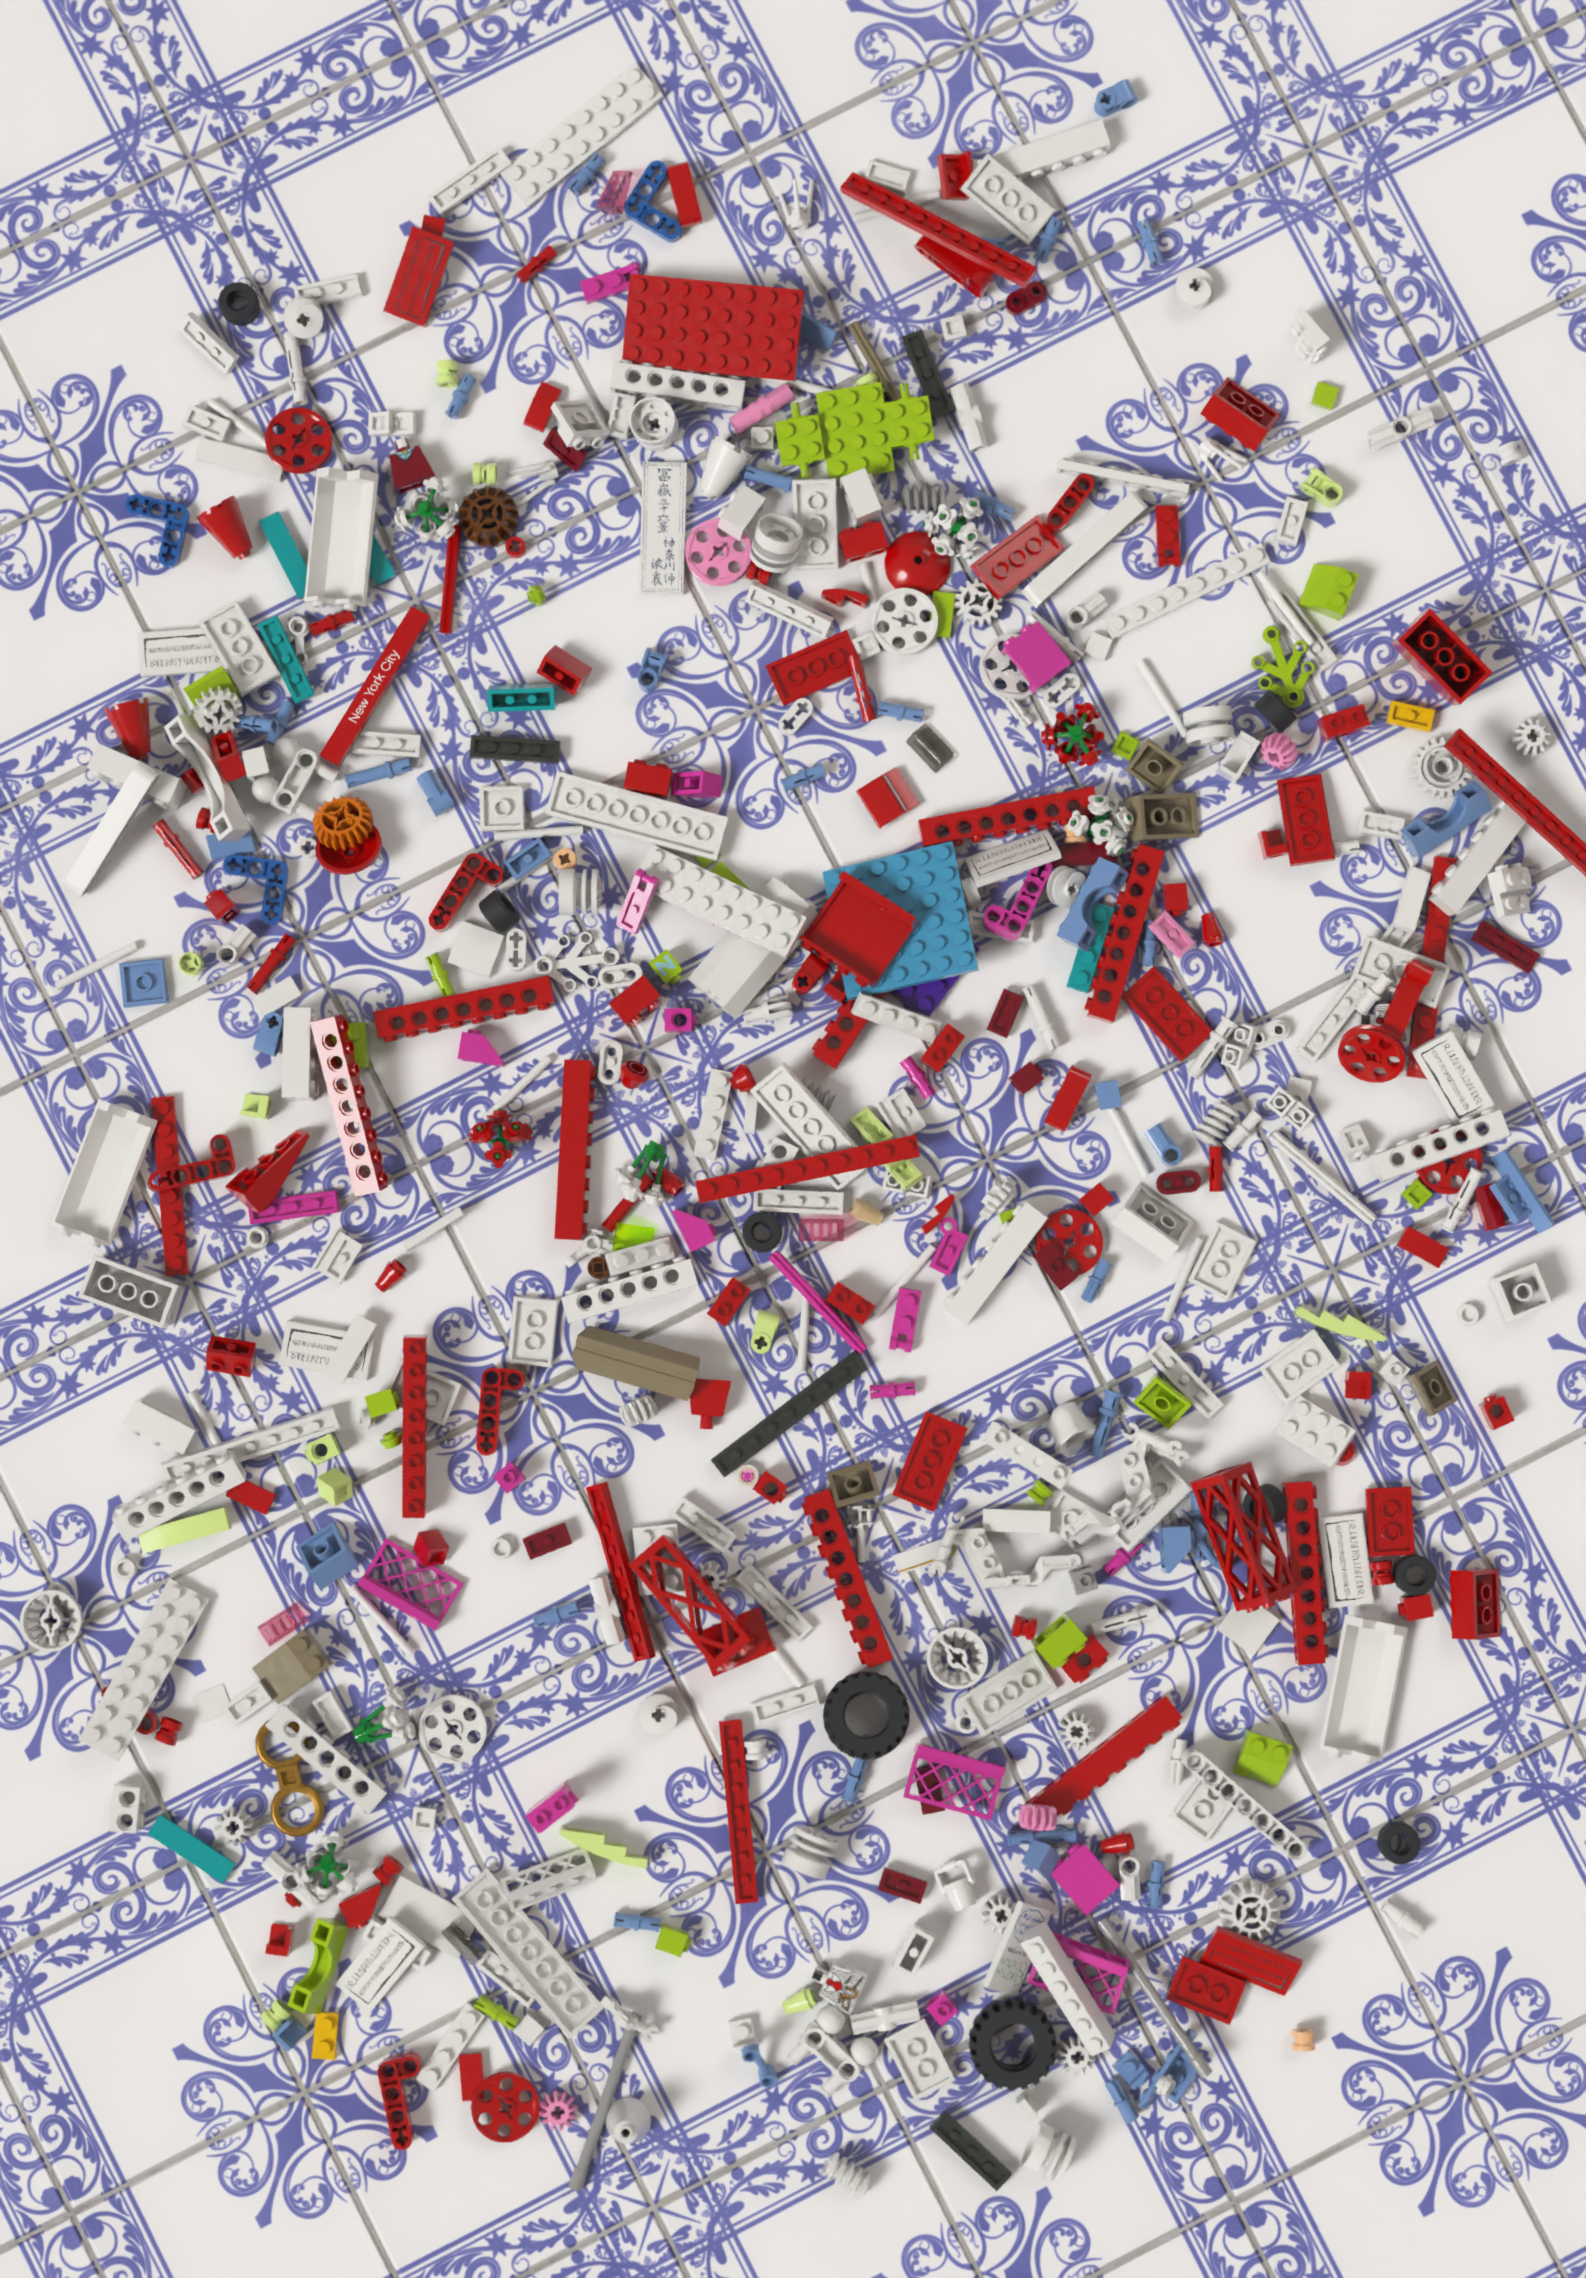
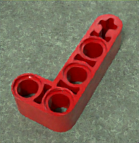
[914,235,997,298]
[429,853,505,932]
[1380,958,1435,1045]
[147,1134,235,1193]
[476,1368,526,1456]
[378,2052,423,2150]

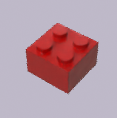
[609,975,662,1028]

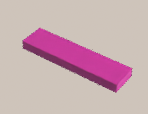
[248,1190,340,1225]

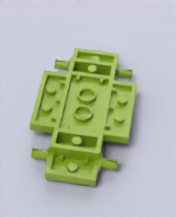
[775,382,935,482]

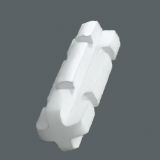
[1001,697,1033,729]

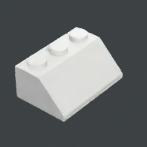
[1111,1183,1194,1263]

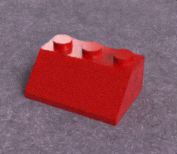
[1200,377,1281,452]
[1449,1568,1501,1640]
[703,1606,777,1677]

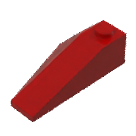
[225,1129,310,1213]

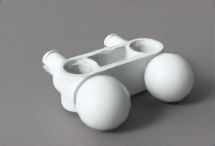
[251,737,339,822]
[787,2005,879,2098]

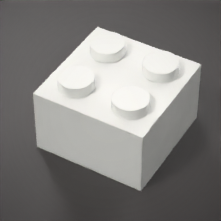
[840,468,884,529]
[1489,1263,1553,1322]

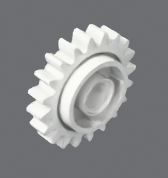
[1410,737,1472,799]

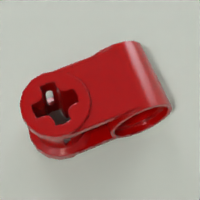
[792,951,830,995]

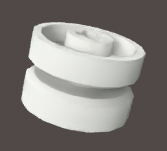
[1183,705,1235,747]

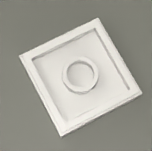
[479,785,525,832]
[447,921,505,978]
[1049,1489,1101,1550]
[1216,1593,1279,1656]

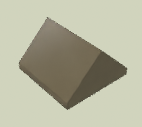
[1126,738,1184,794]
[1406,1360,1457,1416]
[827,1460,880,1508]

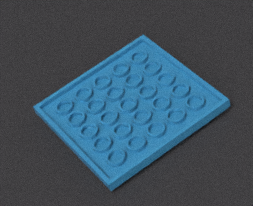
[823,841,979,1001]

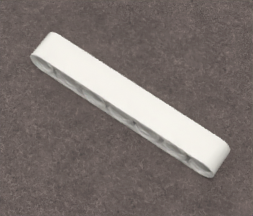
[1021,490,1148,609]
[63,761,160,897]
[1181,1748,1307,1861]

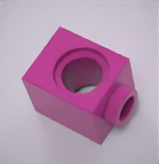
[664,1008,696,1033]
[493,1461,527,1494]
[925,1989,959,2026]

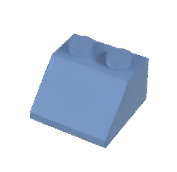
[296,1522,359,1590]
[1158,1524,1195,1574]

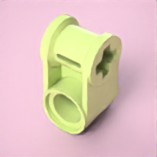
[1299,468,1343,508]
[751,1309,781,1354]

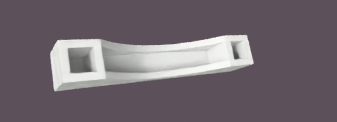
[164,715,251,841]

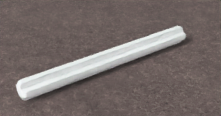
[1269,1131,1377,1225]

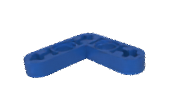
[624,160,682,243]
[125,494,190,568]
[223,855,289,925]

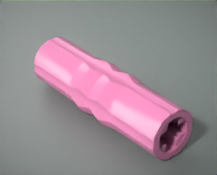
[729,383,795,434]

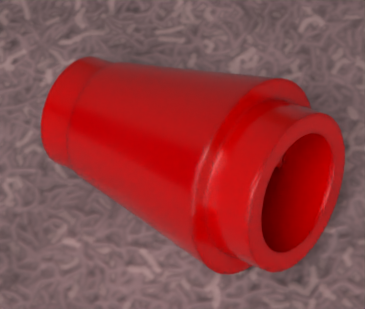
[1201,913,1224,947]
[652,1167,685,1197]
[375,1259,407,1293]
[1100,1830,1135,1854]

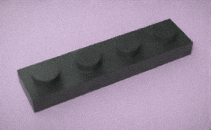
[901,329,954,420]
[470,735,561,764]
[929,2110,1012,2191]

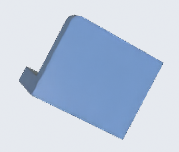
[1093,1080,1122,1110]
[1021,1839,1061,1879]
[272,2015,308,2052]

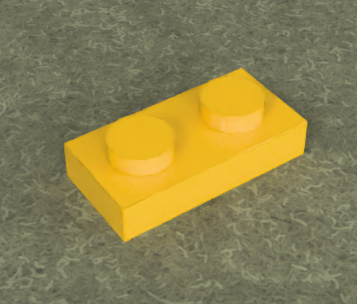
[1386,700,1435,733]
[312,2011,340,2060]

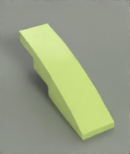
[849,1107,923,1191]
[1293,1306,1387,1342]
[138,1507,232,1553]
[559,1827,649,1869]

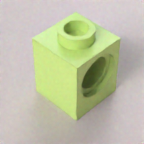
[305,1433,342,1465]

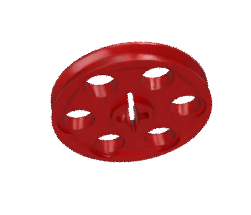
[265,407,332,474]
[1338,1024,1407,1083]
[1414,1129,1483,1194]
[1035,1209,1103,1275]
[471,2071,540,2143]

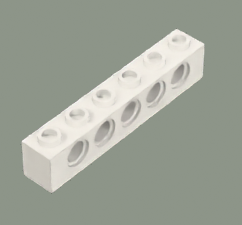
[610,360,746,412]
[1371,1108,1511,1183]
[561,1256,699,1324]
[112,1451,247,1542]
[265,1704,387,1815]

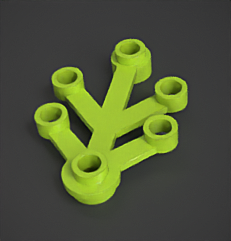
[1251,626,1314,708]

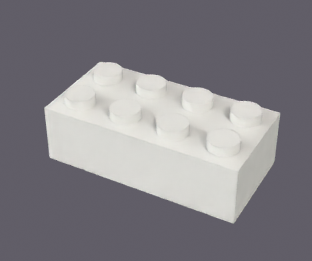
[87,743,187,811]
[282,1007,320,1101]
[78,1255,183,1328]

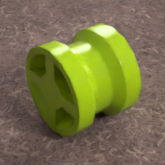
[1025,1479,1054,1507]

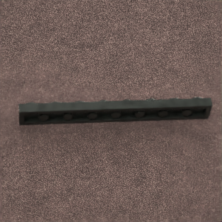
[711,1351,868,1478]

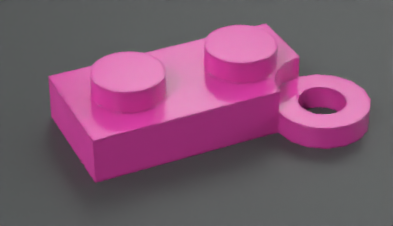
[929,1217,968,1276]

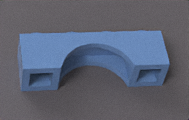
[1400,780,1492,859]
[1057,857,1129,952]

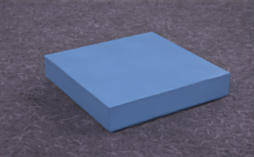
[119,958,169,1008]

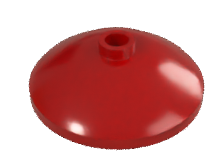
[884,531,951,597]
[315,825,382,875]

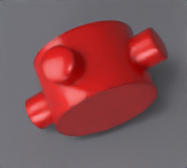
[284,1892,301,1908]

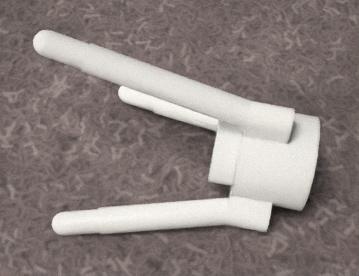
[778,179,814,230]
[1197,436,1248,483]
[508,461,559,507]

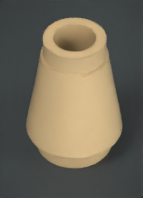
[849,1198,884,1226]

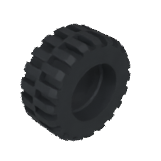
[823,1671,910,1760]
[969,1997,1057,2091]

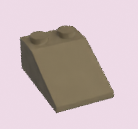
[1125,793,1199,843]
[252,1627,334,1705]

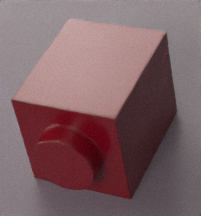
[1008,1061,1044,1097]

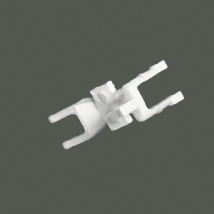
[1060,1423,1190,1550]
[928,1512,1081,1589]

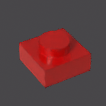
[181,768,205,794]

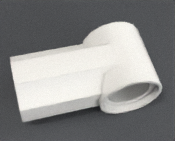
[1065,591,1108,631]
[216,924,257,967]
[1117,1853,1141,1901]

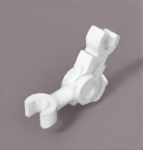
[564,1228,626,1268]
[600,1995,659,2043]

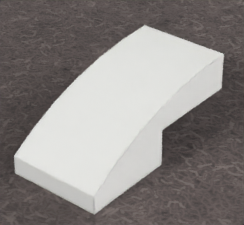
[368,411,416,437]

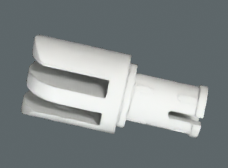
[742,994,794,1024]

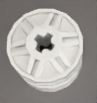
[629,397,679,451]
[749,514,803,573]
[558,869,602,915]
[781,1825,839,1880]
[1021,2121,1077,2183]

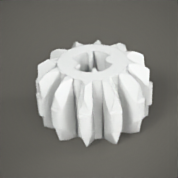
[1512,718,1551,757]
[619,1395,658,1427]
[689,1561,728,1600]
[1057,1711,1095,1751]
[215,1807,254,1846]
[981,1894,1017,1934]
[1057,2036,1096,2076]

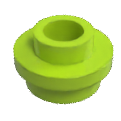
[527,585,546,607]
[380,1430,402,1449]

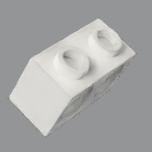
[755,1137,799,1190]
[109,1783,147,1834]

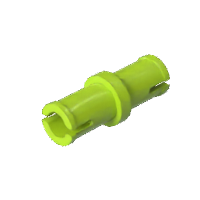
[425,952,456,997]
[474,1994,520,2031]

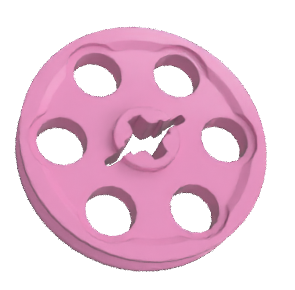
[685,519,751,586]

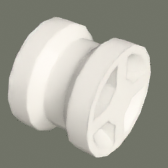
[1495,441,1523,467]
[744,1739,768,1760]

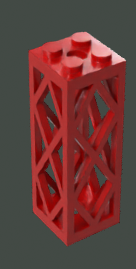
[1190,1461,1297,1613]
[629,1535,757,1671]

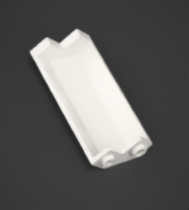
[304,467,379,611]
[688,877,818,1019]
[51,1099,157,1248]
[1319,1614,1408,1764]

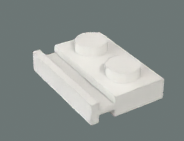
[875,1088,927,1138]
[312,1229,364,1284]

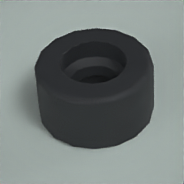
[218,282,260,326]
[1254,690,1296,733]
[479,890,520,933]
[742,1212,782,1253]
[1243,1484,1287,1528]
[1393,1554,1436,1596]
[1377,1821,1421,1864]

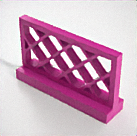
[358,1538,464,1631]
[903,1743,1006,1820]
[1027,1931,1131,2015]

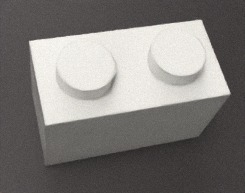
[717,484,766,541]
[892,1923,935,1978]

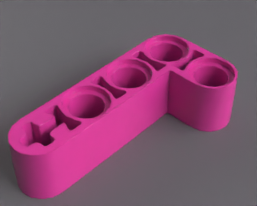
[983,862,1052,941]

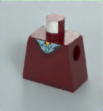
[389,438,436,495]

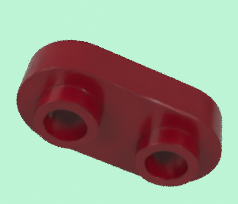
[1005,281,1047,316]
[1156,1170,1201,1195]

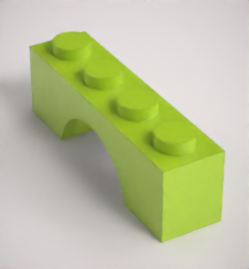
[287,1918,349,2014]

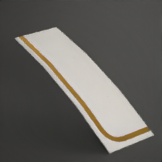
[893,1539,959,1575]

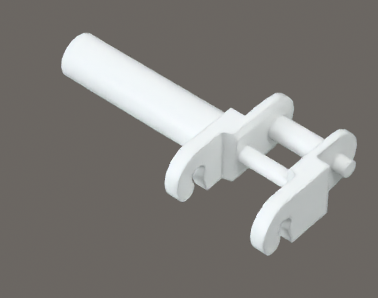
[845,1505,875,1562]

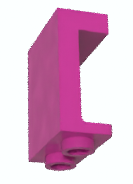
[1001,621,1071,694]
[525,1782,579,1834]
[1051,1841,1120,1915]

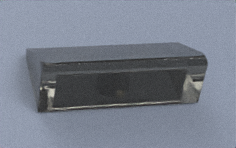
[906,723,956,773]
[442,1921,484,1965]

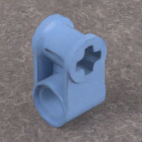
[1094,79,1138,117]
[638,647,669,693]
[253,1012,284,1057]

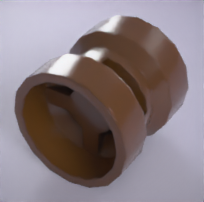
[587,1257,610,1279]

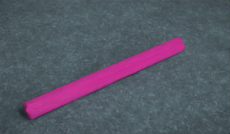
[769,1250,867,1354]

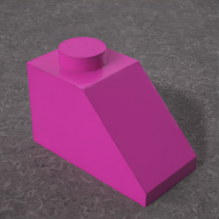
[671,771,723,799]
[458,1029,504,1067]
[672,1210,718,1253]

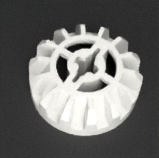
[20,1590,84,1652]
[926,1626,988,1689]
[1218,1878,1281,1942]

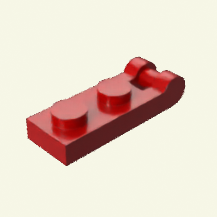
[1155,505,1181,568]

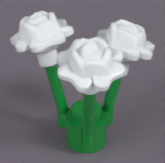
[615,1140,668,1207]
[353,1685,416,1745]

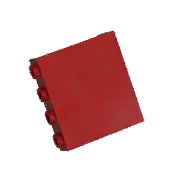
[799,870,919,989]

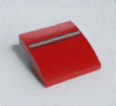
[856,767,920,829]

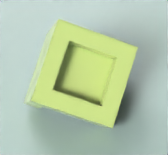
[239,1094,272,1120]
[317,1468,353,1506]

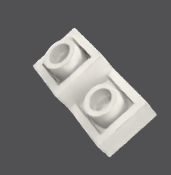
[1221,1021,1259,1070]
[1265,1086,1316,1132]
[882,1169,933,1199]

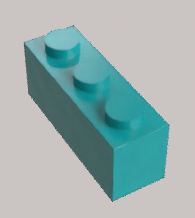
[487,683,558,712]

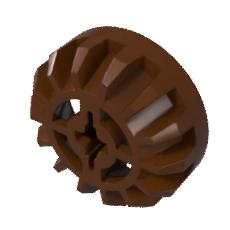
[458,486,519,548]

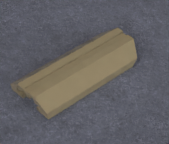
[572,1326,700,1401]

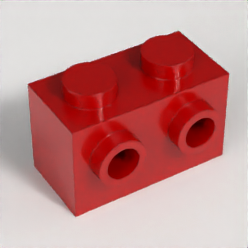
[206,1335,256,1377]

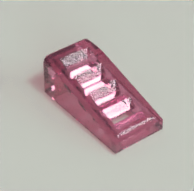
[596,171,633,215]
[799,1219,844,1242]
[257,1603,308,1647]

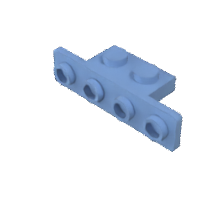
[1489,1149,1555,1233]
[1138,2029,1198,2109]

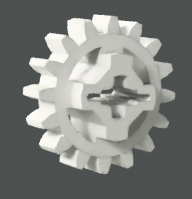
[954,578,1003,627]
[193,686,243,734]
[979,1176,1017,1220]

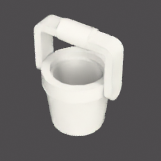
[934,1859,977,1911]

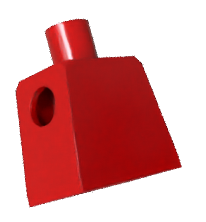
[690,1379,731,1429]

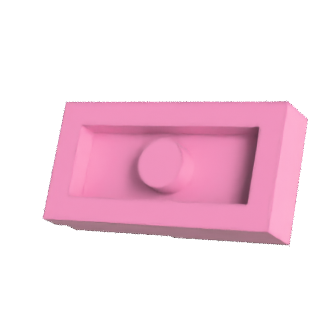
[1148,910,1195,958]

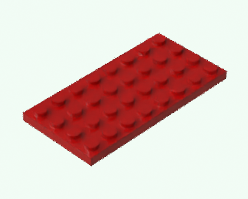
[622,274,805,382]

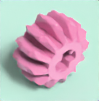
[1259,731,1299,770]
[1019,1804,1057,1831]
[539,2090,578,2131]

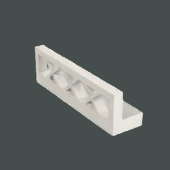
[500,1848,597,1913]

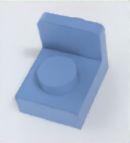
[1112,2050,1149,2090]

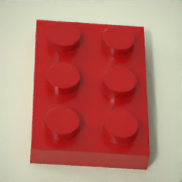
[1364,1486,1415,1557]
[1165,1955,1247,2025]

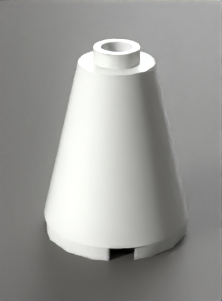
[699,435,753,500]
[605,2097,651,2144]

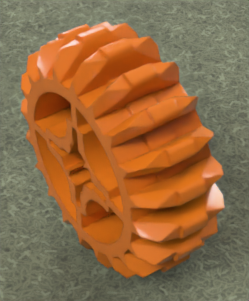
[313,794,374,851]

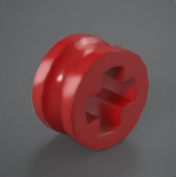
[505,536,526,559]

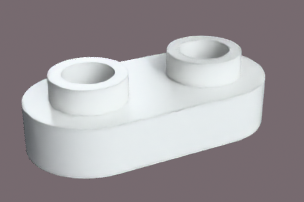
[598,963,643,989]
[1252,1019,1290,1051]
[598,1040,623,1085]

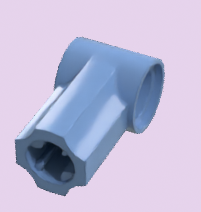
[416,769,456,817]
[1144,1122,1182,1167]

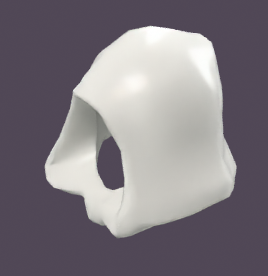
[1046,1402,1096,1457]

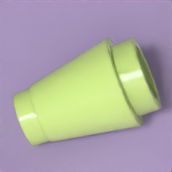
[782,1988,818,2015]

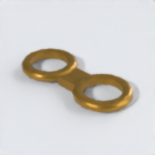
[255,1720,324,1837]

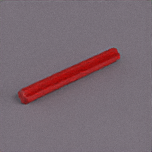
[439,525,461,634]

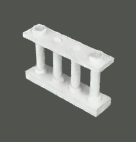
[981,1421,1073,1490]

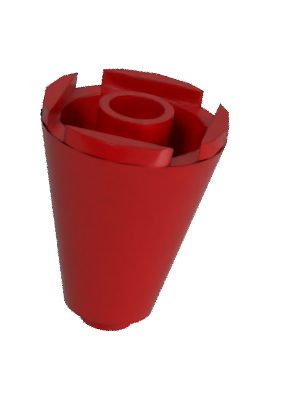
[197,495,253,561]
[104,697,151,760]

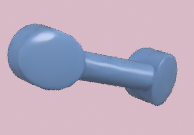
[1191,1520,1222,1571]
[741,2044,778,2088]

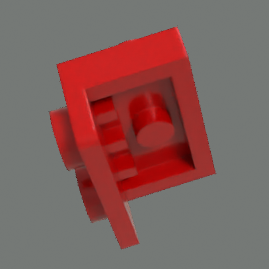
[937,151,974,201]

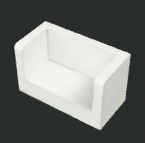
[1216,731,1260,784]
[241,746,275,783]

